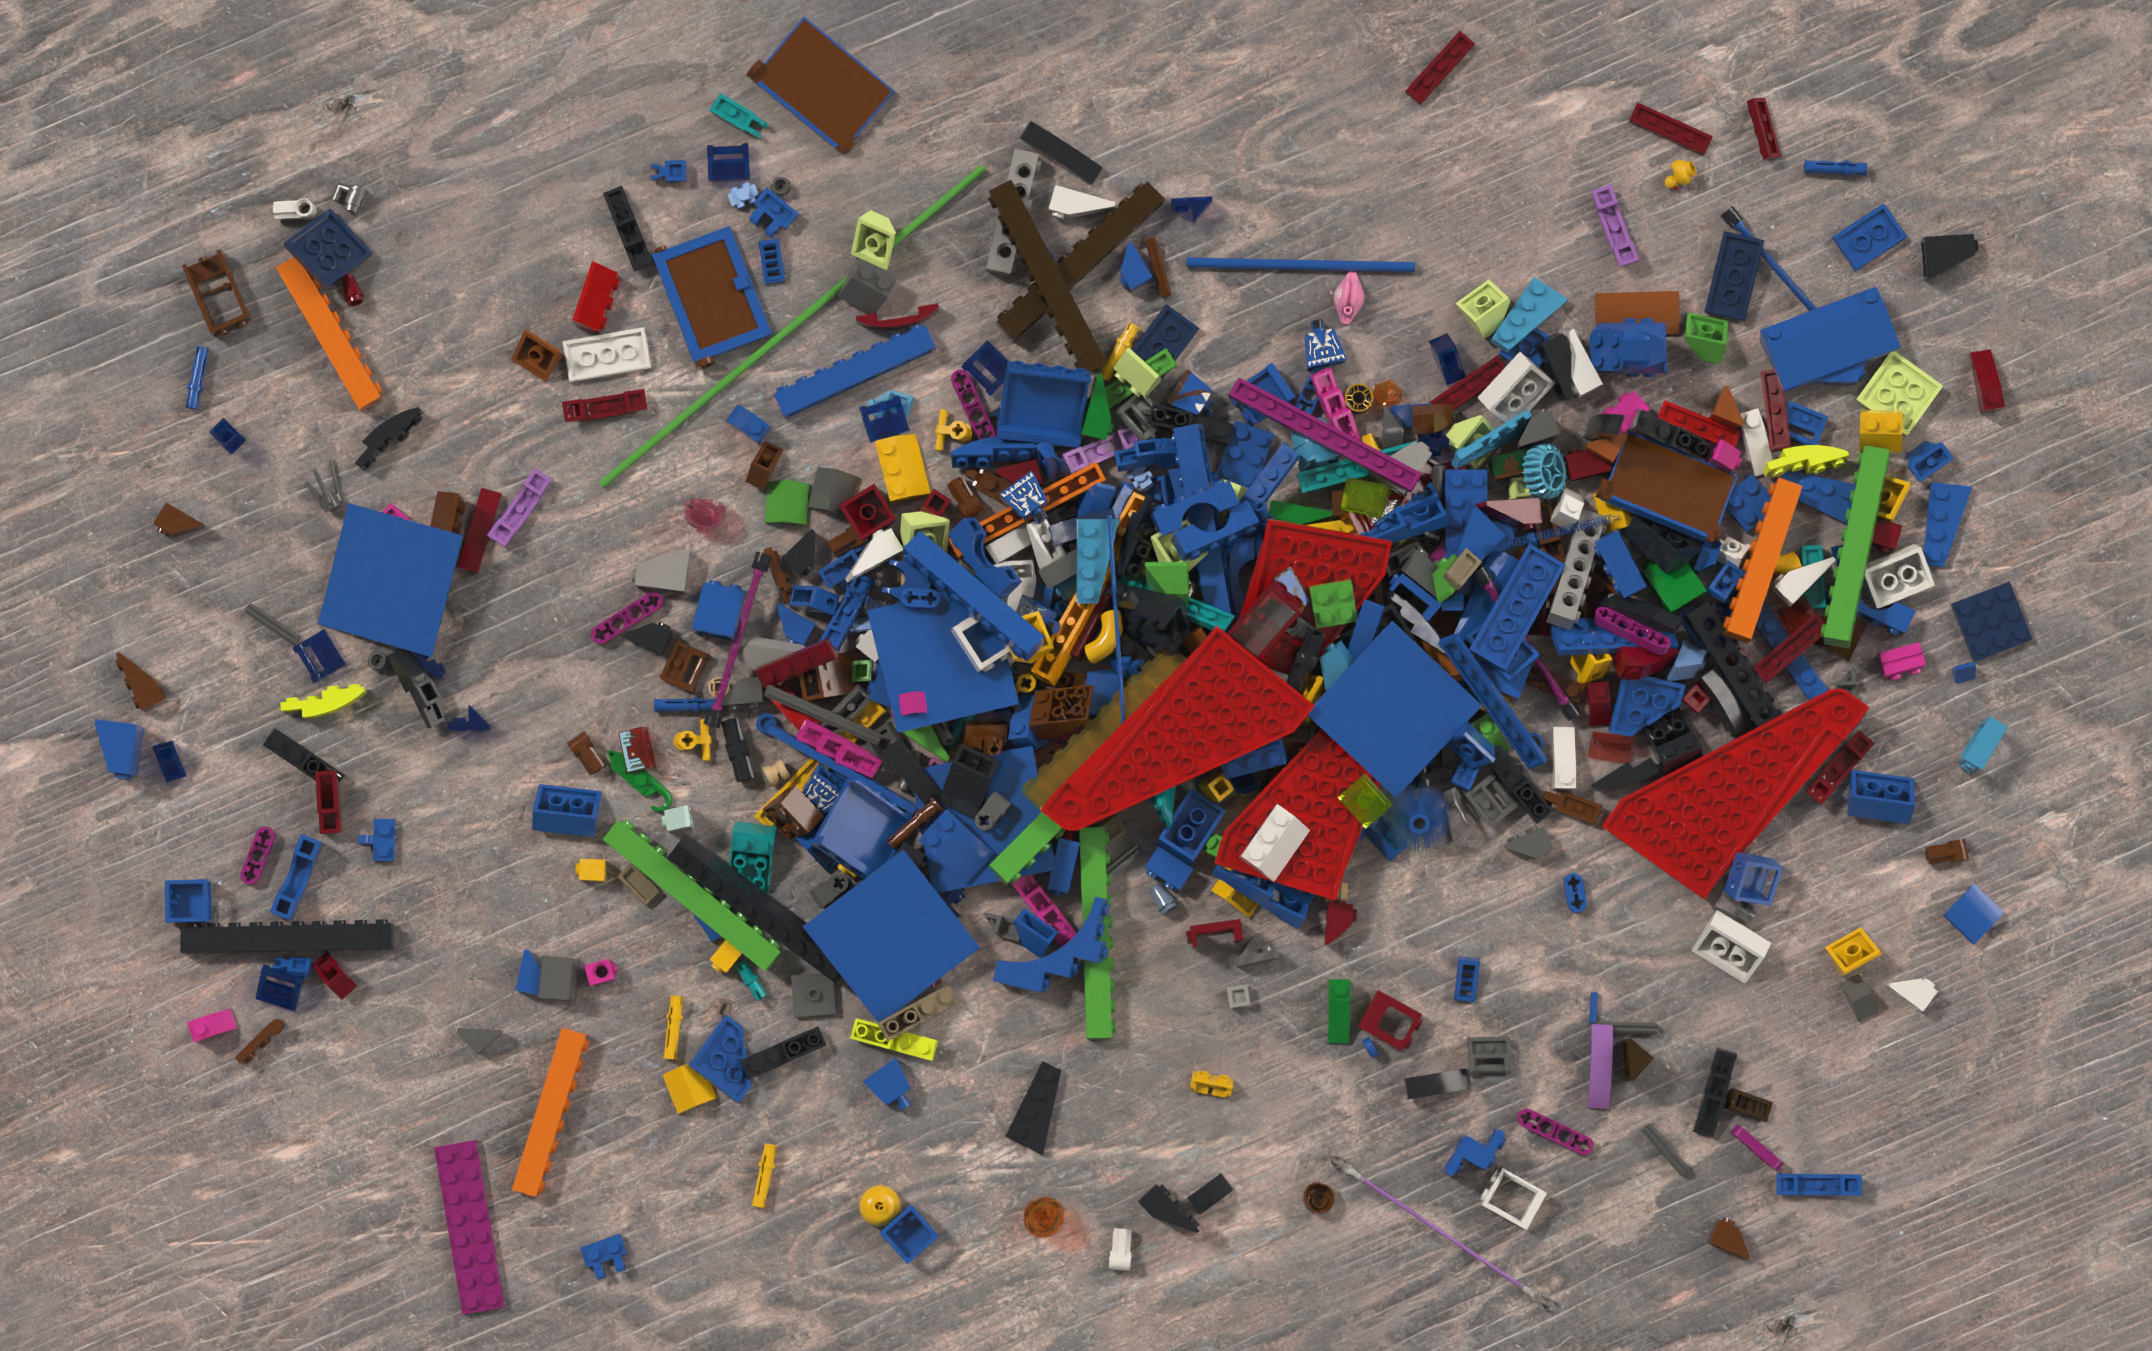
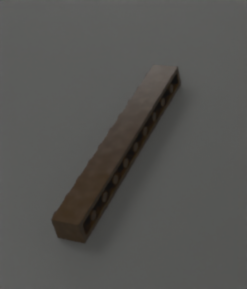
[987,180,1107,374]
[996,181,1165,343]

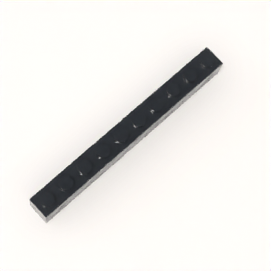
[667,834,842,984]
[180,919,394,954]

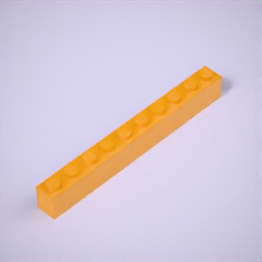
[1031,492,1145,687]

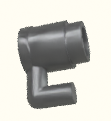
[332,183,369,215]

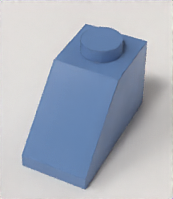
[1666,641,1707,681]

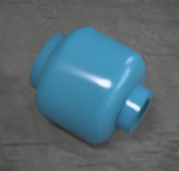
[1054,574,1076,602]

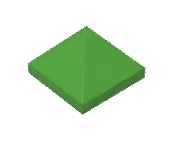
[852,660,873,682]

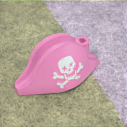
[1334,271,1365,325]

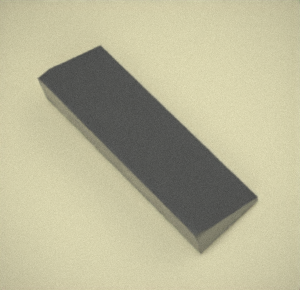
[818,685,871,734]

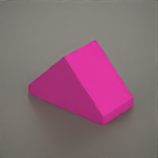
[891,692,927,718]

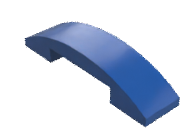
[1776,1174,1862,1196]

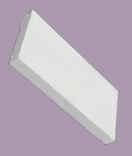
[562,327,652,383]

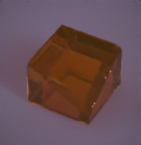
[1373,379,1403,408]

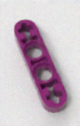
[951,370,996,440]
[591,592,663,645]
[1593,607,1671,655]
[1517,1109,1594,1155]

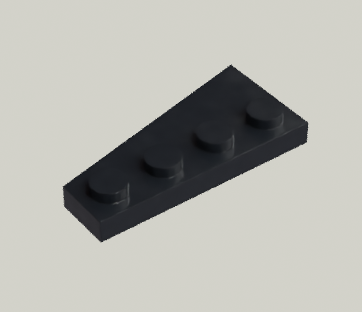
[1005,1061,1061,1155]

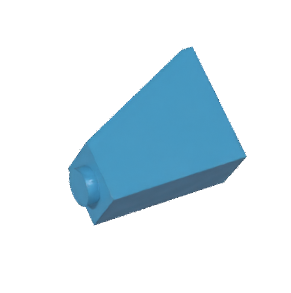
[1319,641,1355,691]

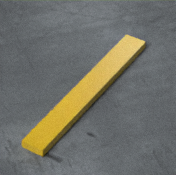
[754,700,886,826]

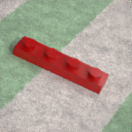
[1657,400,1742,447]

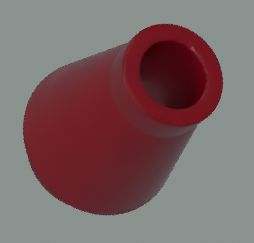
[342,274,365,307]

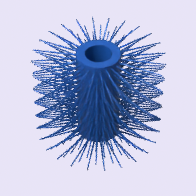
[1387,784,1451,854]

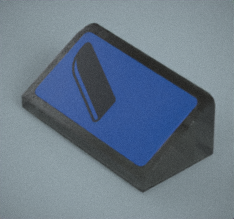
[1272,566,1311,613]

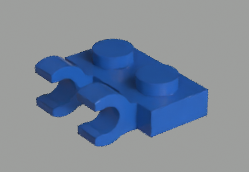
[749,188,799,239]
[580,1233,627,1280]

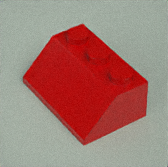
[572,261,621,334]

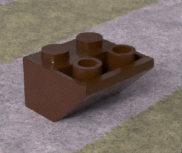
[430,491,467,534]
[762,786,824,839]

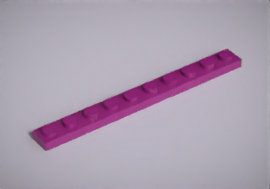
[1228,377,1422,493]

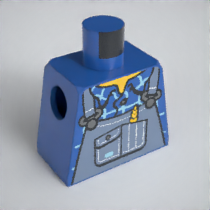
[1016,594,1060,634]

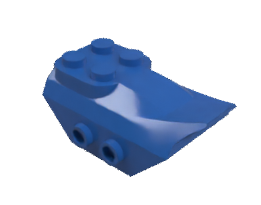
[1590,318,1668,377]

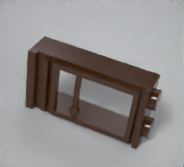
[182,249,252,337]

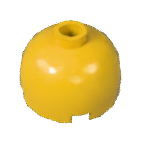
[859,1185,901,1227]

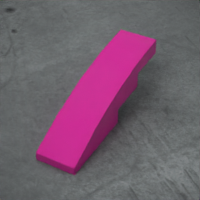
[1310,368,1361,441]
[796,719,882,778]
[1010,875,1077,948]

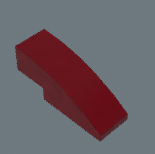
[315,770,343,834]

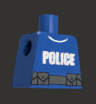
[789,585,840,616]

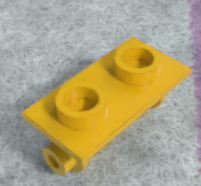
[1189,1071,1234,1098]

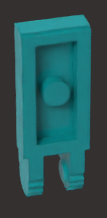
[709,93,769,140]

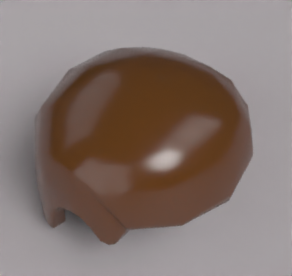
[1303,1181,1335,1215]

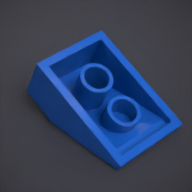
[1154,788,1226,866]
[918,809,995,884]

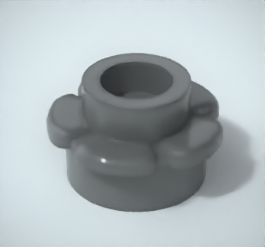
[770,177,791,197]
[368,651,388,672]

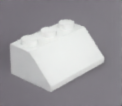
[1478,352,1555,423]
[1863,544,1935,609]
[1239,804,1310,882]
[1691,910,1771,984]

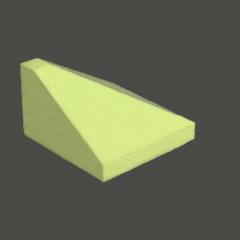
[1507,477,1532,500]

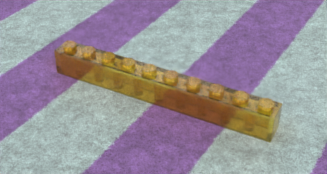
[1021,648,1186,812]

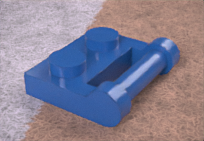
[1787,401,1828,445]

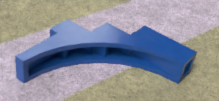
[993,897,1110,992]

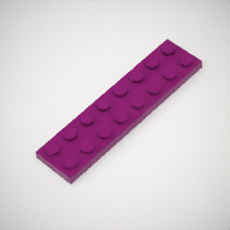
[434,1140,505,1315]

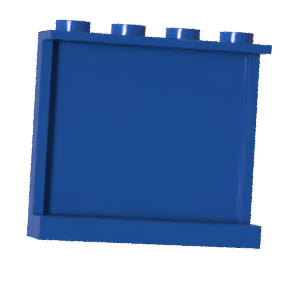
[996,360,1091,448]
[811,778,914,880]

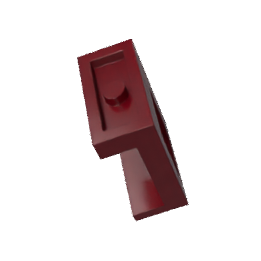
[1186,919,1243,949]
[1357,990,1423,1051]

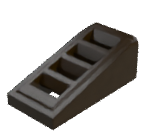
[1724,1089,1773,1122]

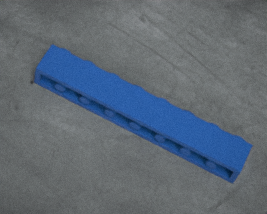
[774,324,936,419]
[903,531,1045,661]

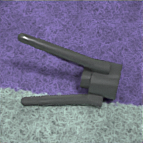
[305,460,343,512]
[1407,529,1442,545]
[1442,787,1479,842]
[1711,875,1756,925]

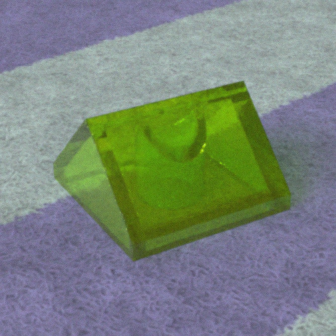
[1341,478,1392,517]
[1338,774,1393,828]

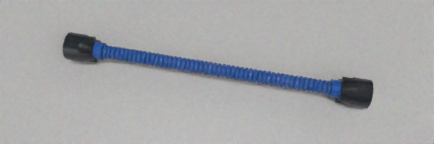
[1720,206,1816,311]

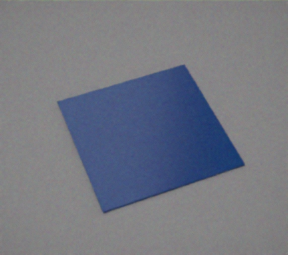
[318,503,463,657]
[867,583,1019,733]
[1308,621,1482,798]
[914,746,1056,893]
[803,849,980,1022]

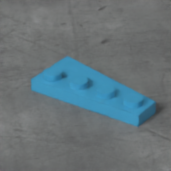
[1490,277,1569,353]
[1451,409,1532,470]
[1076,519,1120,603]

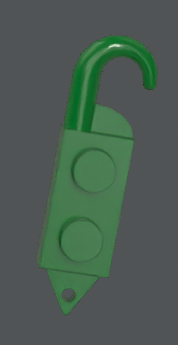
[607,750,672,812]

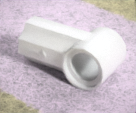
[273,198,317,220]
[1109,1228,1132,1271]

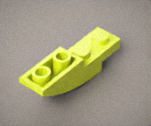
[1762,445,1849,478]
[280,684,367,719]
[850,1018,938,1061]

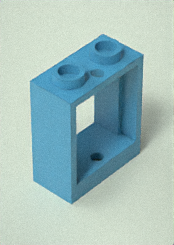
[1957,716,2008,774]

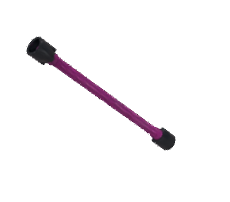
[703,551,772,729]
[1472,564,1581,721]

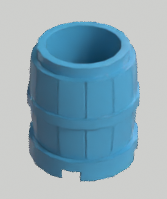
[1291,418,1340,472]

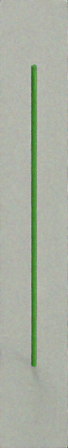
[599,165,986,488]

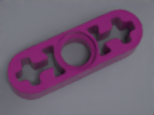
[240,826,276,885]
[1730,1124,1784,1172]

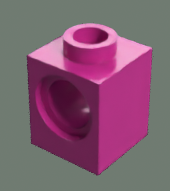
[584,959,618,986]

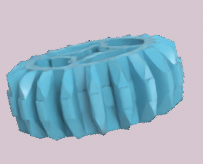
[1522,443,1568,500]

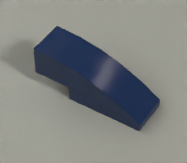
[1049,509,1118,547]

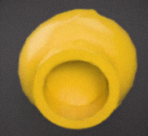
[1665,160,1697,191]

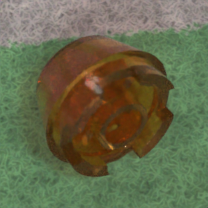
[1024,1197,1064,1238]

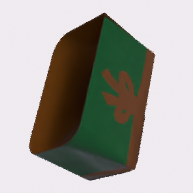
[1486,448,1530,481]

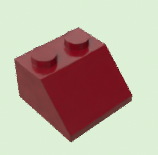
[839,483,897,541]

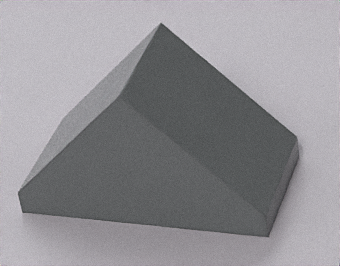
[1840,975,1878,1022]
[457,1028,502,1055]

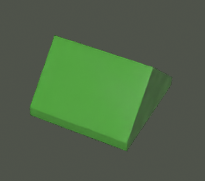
[765,480,809,526]

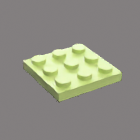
[1855,351,1943,437]

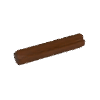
[1145,237,1171,298]

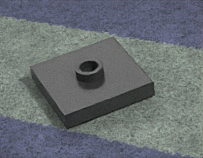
[791,973,836,1017]

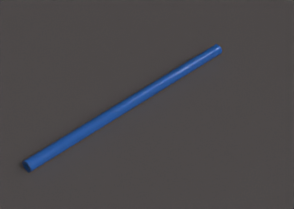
[1187,257,1415,272]

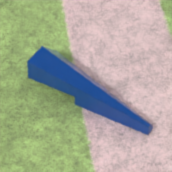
[1360,483,1450,543]
[1454,549,1519,641]
[1213,865,1314,929]

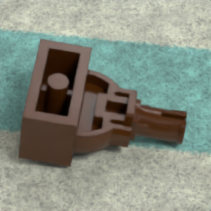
[961,721,1007,756]

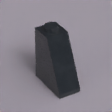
[1921,234,1978,281]

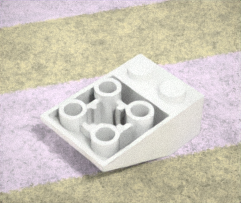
[994,560,1037,612]

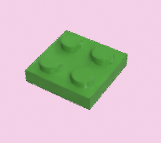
[1309,579,1357,629]

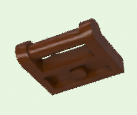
[660,640,711,694]

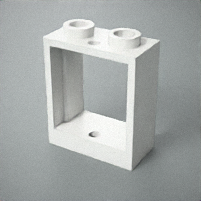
[951,617,1012,673]
[1480,1168,1547,1230]

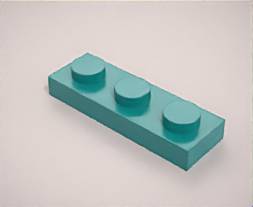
[1800,545,1826,609]

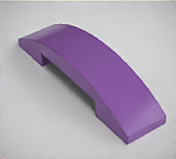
[1591,184,1639,267]
[1062,427,1138,474]
[487,468,552,548]
[1587,1024,1613,1109]

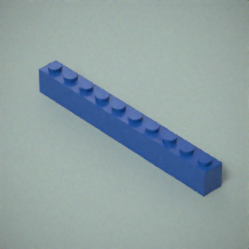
[1172,424,1237,633]

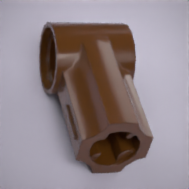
[947,476,984,518]
[827,526,871,558]
[566,731,605,776]
[1925,839,1969,865]

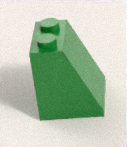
[1641,561,1707,613]

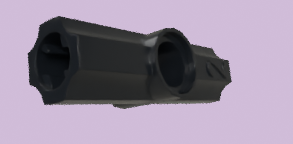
[1286,628,1325,692]
[721,717,754,783]

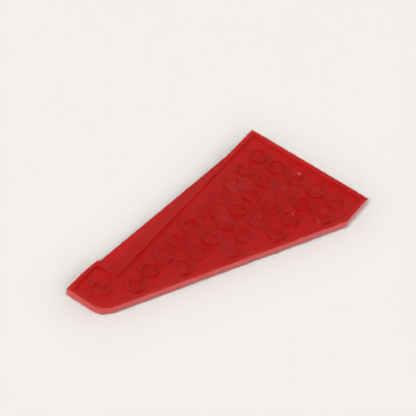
[1239,518,1392,679]
[1040,626,1315,831]
[1602,688,1870,900]
[1214,728,1380,901]

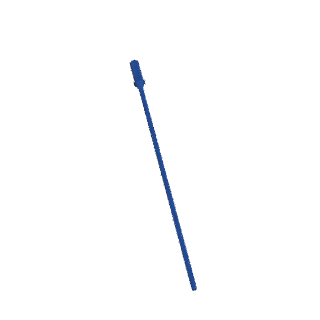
[1107,515,1125,723]

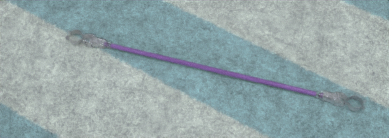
[1327,1154,1556,1311]

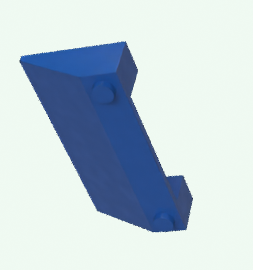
[1760,287,1901,392]

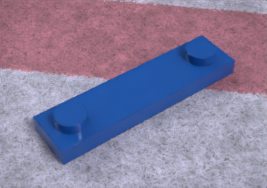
[819,575,876,652]

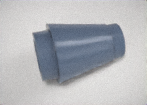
[1149,883,1177,915]

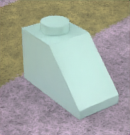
[661,805,694,832]

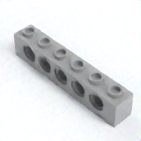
[987,149,1042,277]
[1546,509,1607,630]

